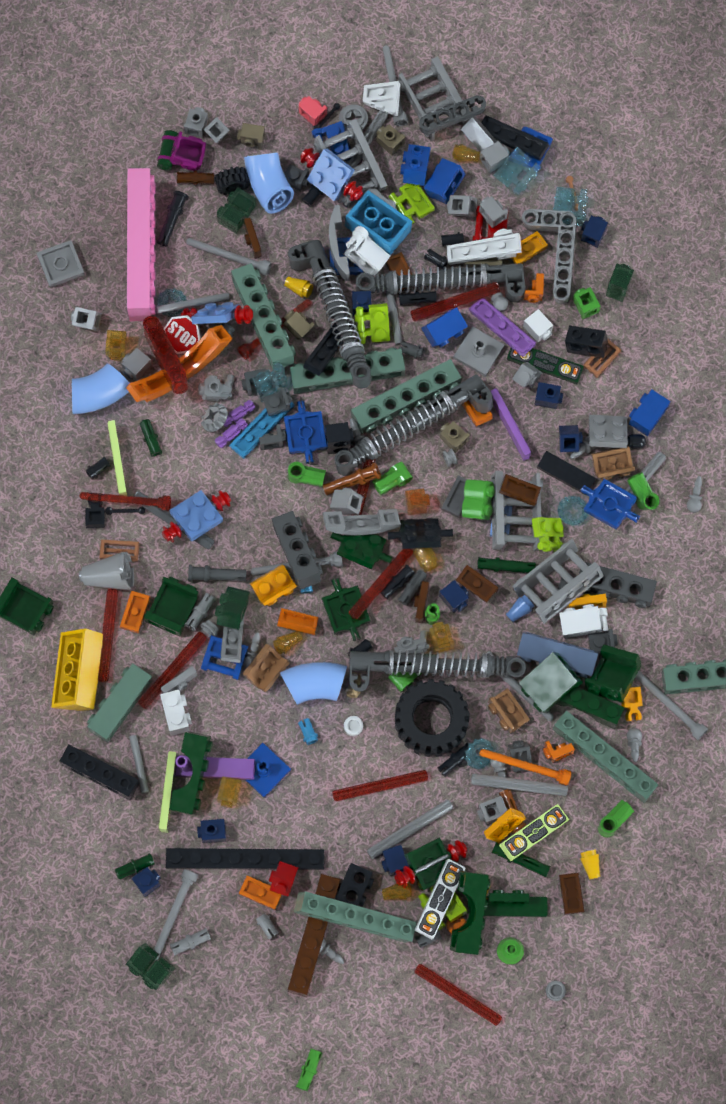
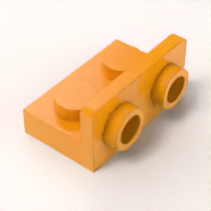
[250,564,297,606]

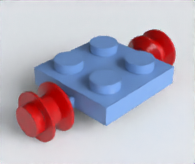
[300,148,363,202]
[181,302,253,324]
[162,490,231,543]

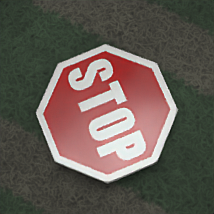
[163,315,201,354]

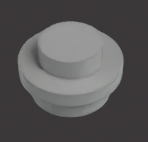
[200,620,219,638]
[546,981,566,1001]

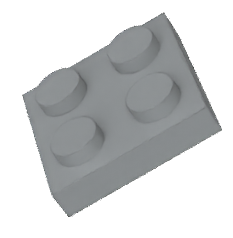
[36,240,85,288]
[589,415,628,448]

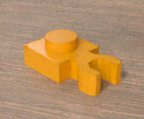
[621,687,643,721]

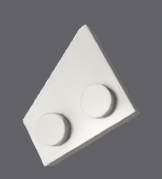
[363,81,401,116]

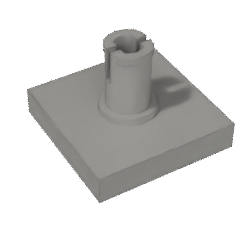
[453,326,505,377]

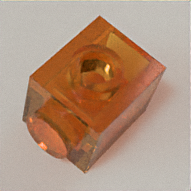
[405,488,430,515]

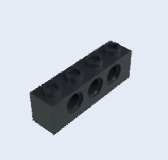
[59,744,139,801]

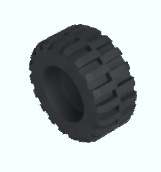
[395,679,470,757]

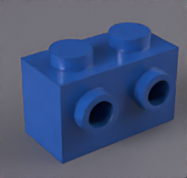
[400,144,431,186]
[424,158,466,204]
[421,307,468,348]
[629,389,671,437]

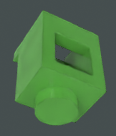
[573,287,600,320]

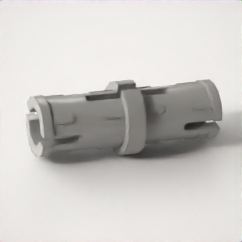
[184,593,216,631]
[170,928,211,956]

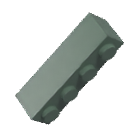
[87,663,153,743]

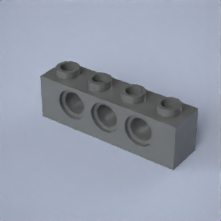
[271,511,323,590]
[579,562,657,608]

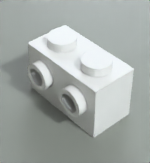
[160,690,192,736]

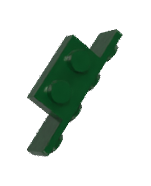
[468,890,548,917]

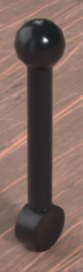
[313,103,340,130]
[105,507,145,515]

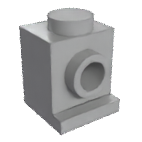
[184,107,208,138]
[203,117,230,144]
[447,195,478,217]
[479,196,508,228]
[71,307,102,331]
[512,362,542,388]
[477,796,507,825]

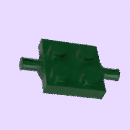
[330,532,393,570]
[321,578,371,641]

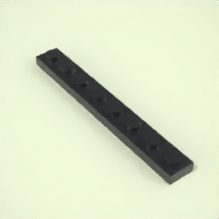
[165,848,324,870]

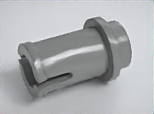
[256,913,279,940]

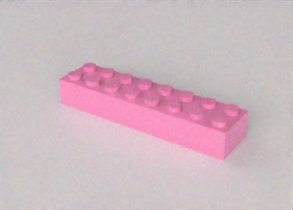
[127,168,156,321]

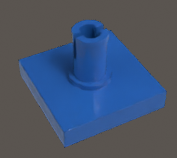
[245,743,291,798]

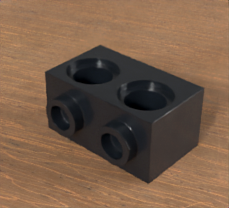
[565,325,608,358]
[325,422,354,454]
[335,863,374,907]

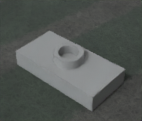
[161,666,197,694]

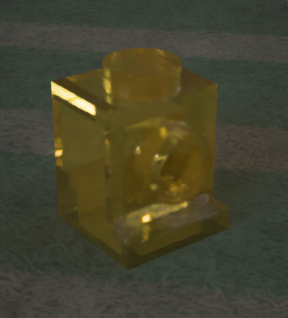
[105,330,127,361]
[429,622,454,654]

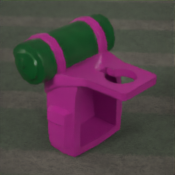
[157,130,206,171]

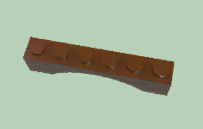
[288,874,340,998]

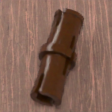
[177,171,214,186]

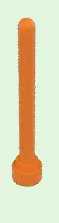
[479,749,571,786]

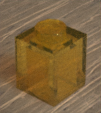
[217,776,242,808]

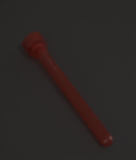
[237,299,311,360]
[79,492,171,511]

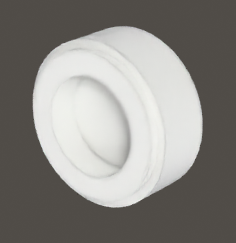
[344,716,363,736]

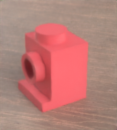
[299,96,327,126]

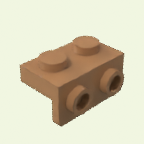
[591,446,635,480]
[242,644,289,692]
[488,688,530,734]

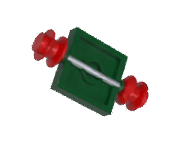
[394,838,467,891]

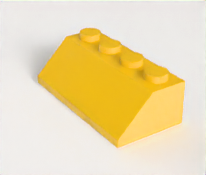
[51,628,103,711]

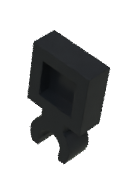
[85,496,105,529]

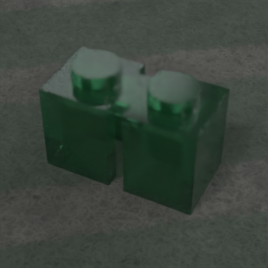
[216,187,257,234]
[606,263,634,302]
[215,586,250,630]
[125,943,176,990]

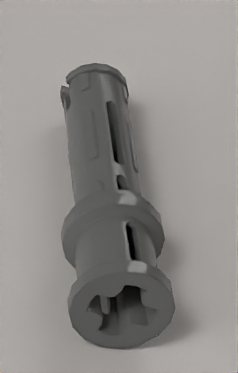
[188,564,246,582]

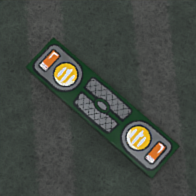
[507,348,584,385]

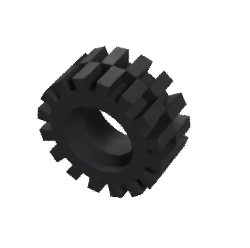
[214,166,250,195]

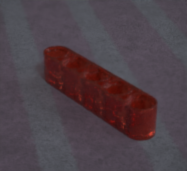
[143,316,188,394]

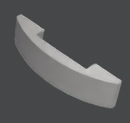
[329,205,349,281]
[322,509,401,535]
[220,607,245,663]

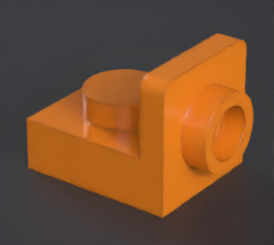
[524,273,544,303]
[543,741,575,763]

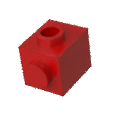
[269,861,298,897]

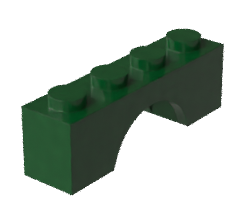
[556,687,624,730]
[169,731,213,814]
[450,870,490,955]

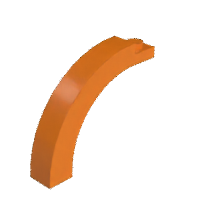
[126,324,233,402]

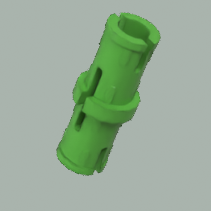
[425,603,440,625]
[296,1049,323,1092]

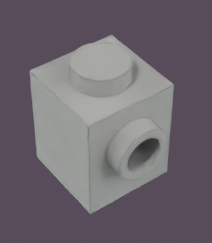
[480,141,510,173]
[122,348,152,381]
[330,488,363,515]

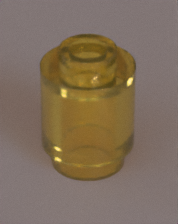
[413,548,439,572]

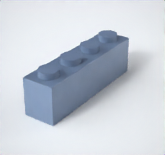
[517,631,598,678]

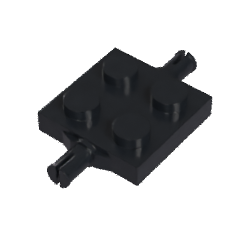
[388,518,453,549]

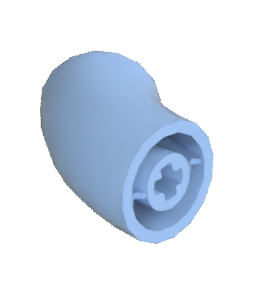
[244,153,294,214]
[72,363,129,414]
[280,662,347,705]

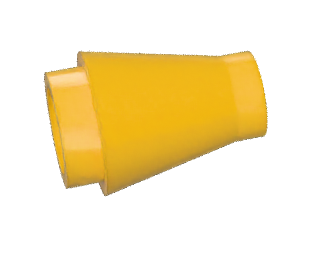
[284,276,313,298]
[580,849,601,880]

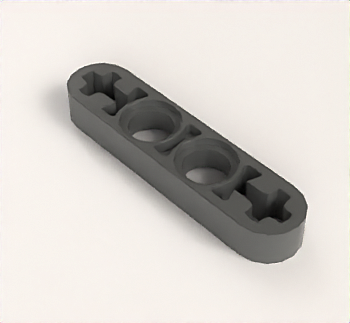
[419,95,486,134]

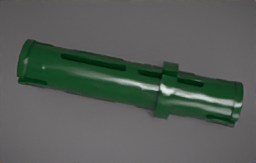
[477,557,536,573]
[491,842,551,878]

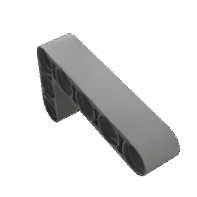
[522,209,576,304]

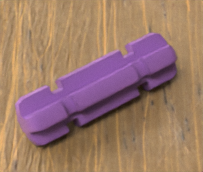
[224,400,255,427]
[215,418,248,448]

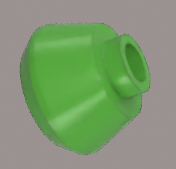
[497,937,524,965]

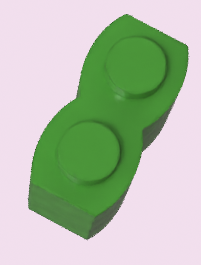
[462,479,495,520]

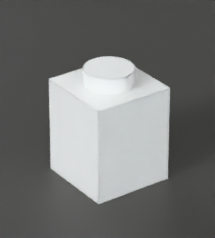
[523,309,553,342]

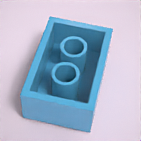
[344,190,413,256]

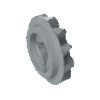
[339,105,368,130]
[201,403,228,432]

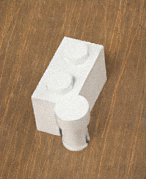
[344,226,390,276]
[559,604,608,638]

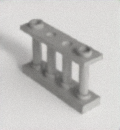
[398,56,470,142]
[313,119,388,207]
[491,471,543,551]
[512,539,604,624]

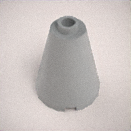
[79,551,134,590]

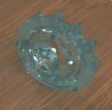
[157,288,187,317]
[557,496,588,526]
[464,738,493,769]

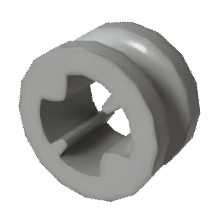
[442,448,457,467]

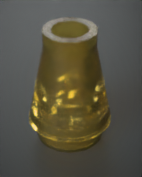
[452,144,480,162]
[273,631,303,655]
[382,882,412,901]

